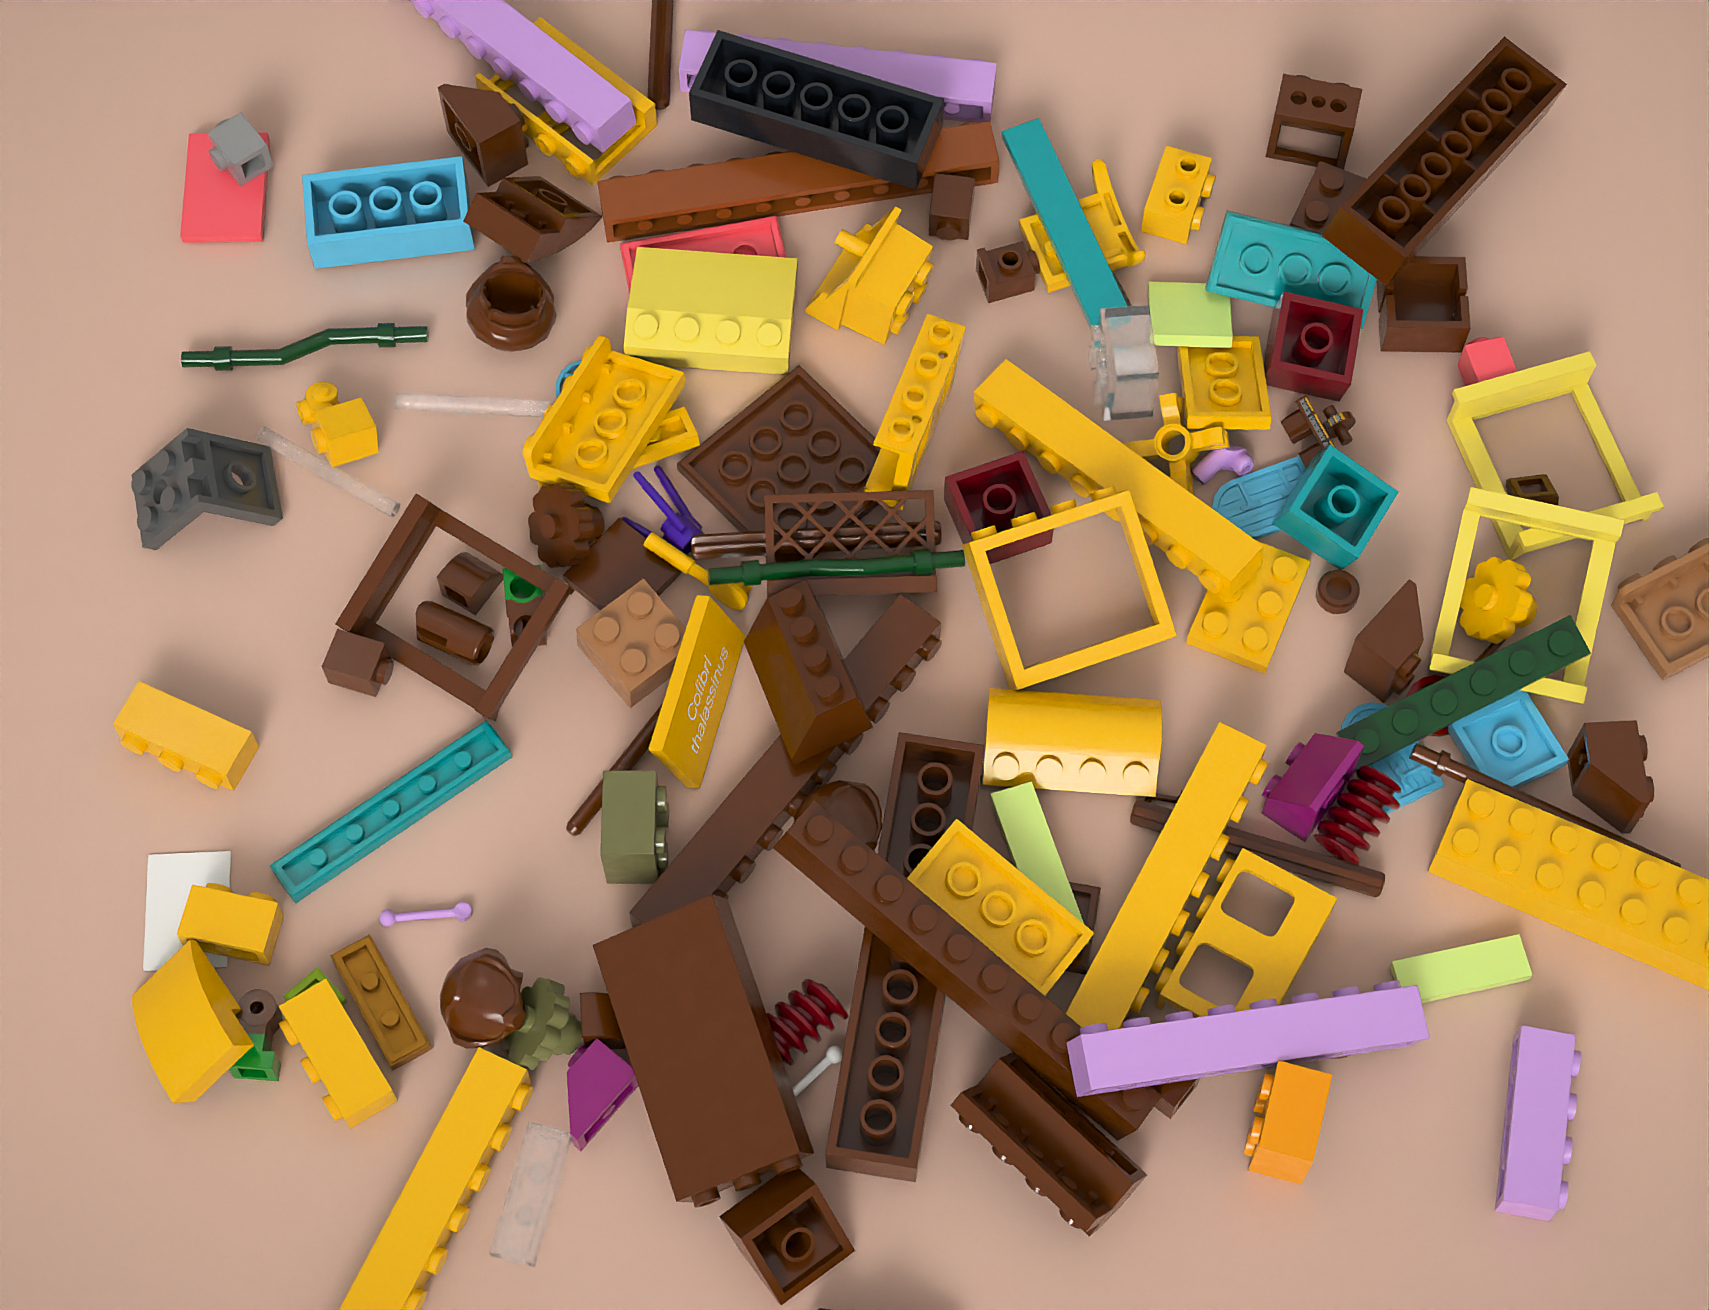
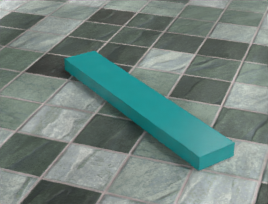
[1002,118,1131,333]
[270,720,512,903]

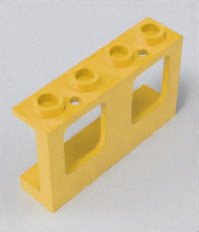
[475,17,657,186]
[864,313,966,510]
[1154,848,1337,1018]

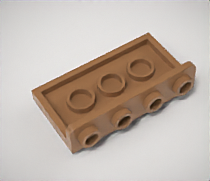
[1611,538,1709,681]

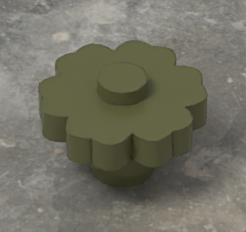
[503,977,582,1070]

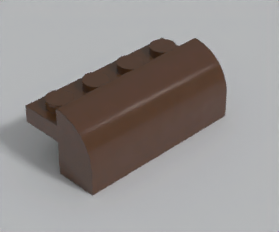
[950,1052,1147,1236]

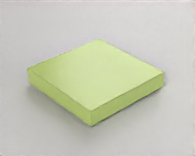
[1147,281,1233,348]

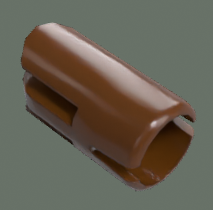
[415,601,494,666]

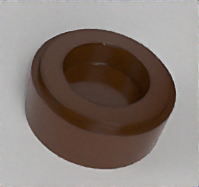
[1316,570,1360,614]

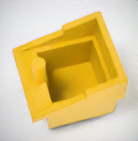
[805,206,934,345]

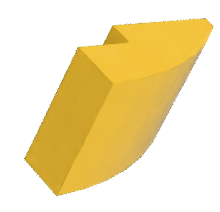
[132,939,254,1103]

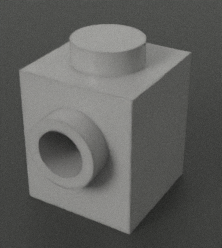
[207,112,274,187]

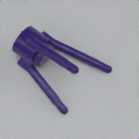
[621,466,704,555]

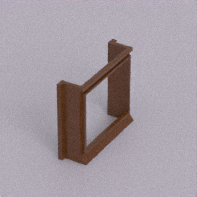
[335,493,574,721]

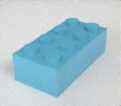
[302,156,475,269]

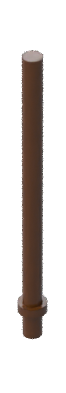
[1409,743,1681,868]

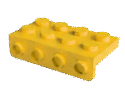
[522,335,686,503]

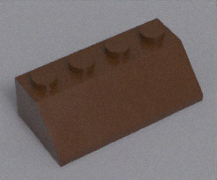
[744,579,873,765]

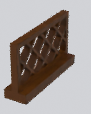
[764,490,937,597]

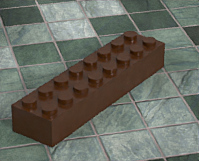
[1322,36,1567,286]

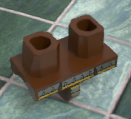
[1281,395,1356,468]

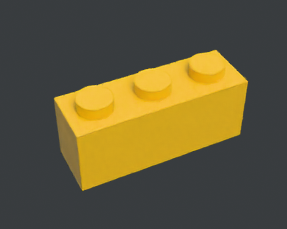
[113,681,259,791]
[278,979,397,1129]

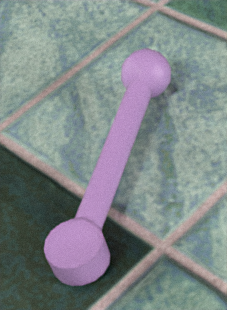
[379,902,472,927]

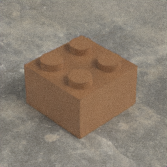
[576,578,686,708]

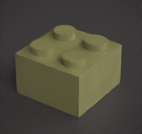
[600,771,669,884]

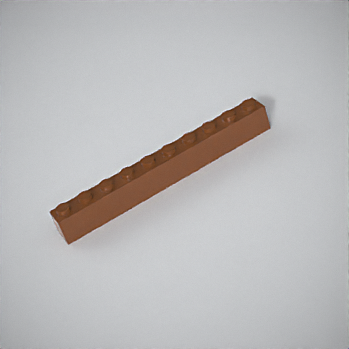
[597,121,999,243]

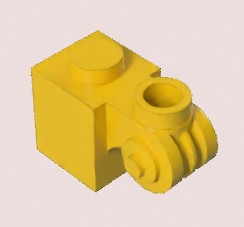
[296,381,378,467]

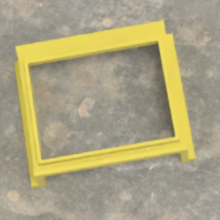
[1446,351,1664,560]
[1428,487,1624,705]

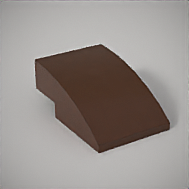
[463,176,602,263]

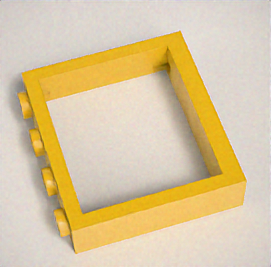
[962,486,1177,690]

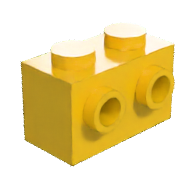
[1141,145,1216,244]

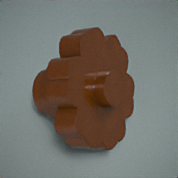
[528,483,604,568]

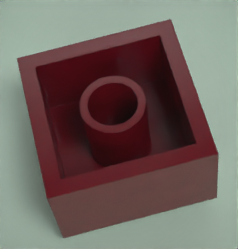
[1263,292,1364,402]
[944,451,1054,564]

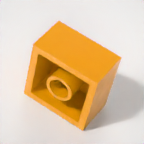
[1243,1060,1332,1185]

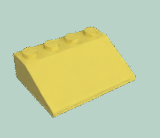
[624,247,798,375]

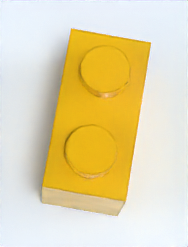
[177,883,284,966]

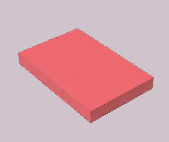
[180,132,270,243]

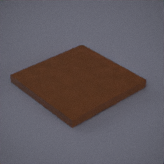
[677,365,881,563]

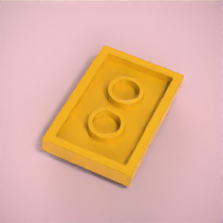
[1176,336,1272,430]
[1186,540,1311,674]

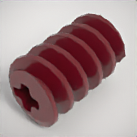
[1314,765,1401,865]
[767,979,848,1066]

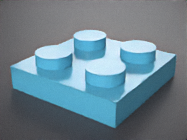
[1447,690,1569,789]

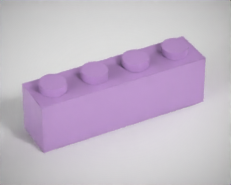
[1495,1025,1581,1221]

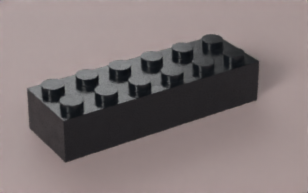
[689,30,944,190]

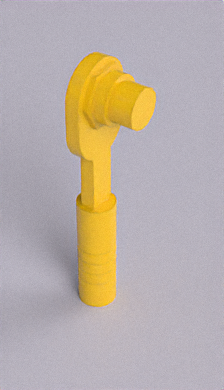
[643,532,753,610]

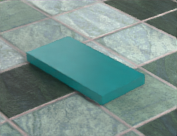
[1205,210,1377,329]

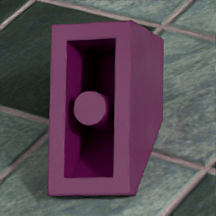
[567,1038,638,1151]

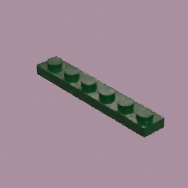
[1336,615,1591,772]

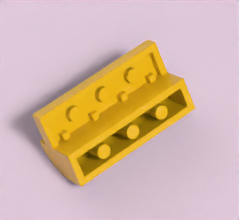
[983,688,1162,797]

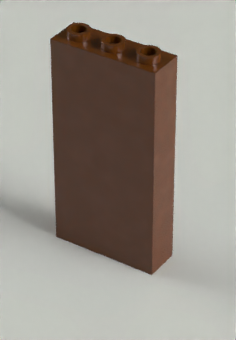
[593,894,814,1208]

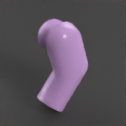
[1190,446,1254,485]

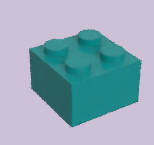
[1272,445,1399,570]

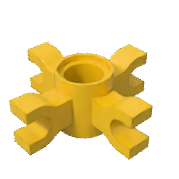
[1124,393,1230,495]

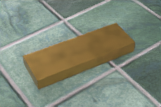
[330,934,432,1071]

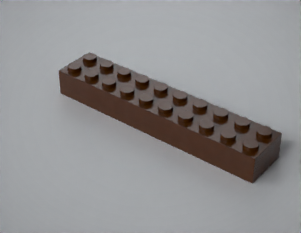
[825,732,985,1182]

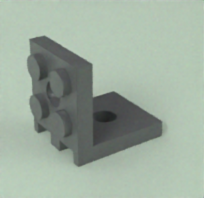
[131,428,283,550]

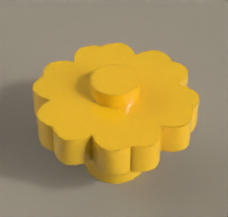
[1459,556,1537,644]

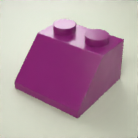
[1261,733,1365,842]

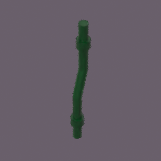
[181,323,428,371]
[707,549,965,586]

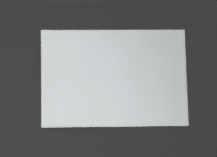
[143,851,231,971]

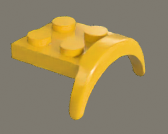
[1019,159,1146,293]

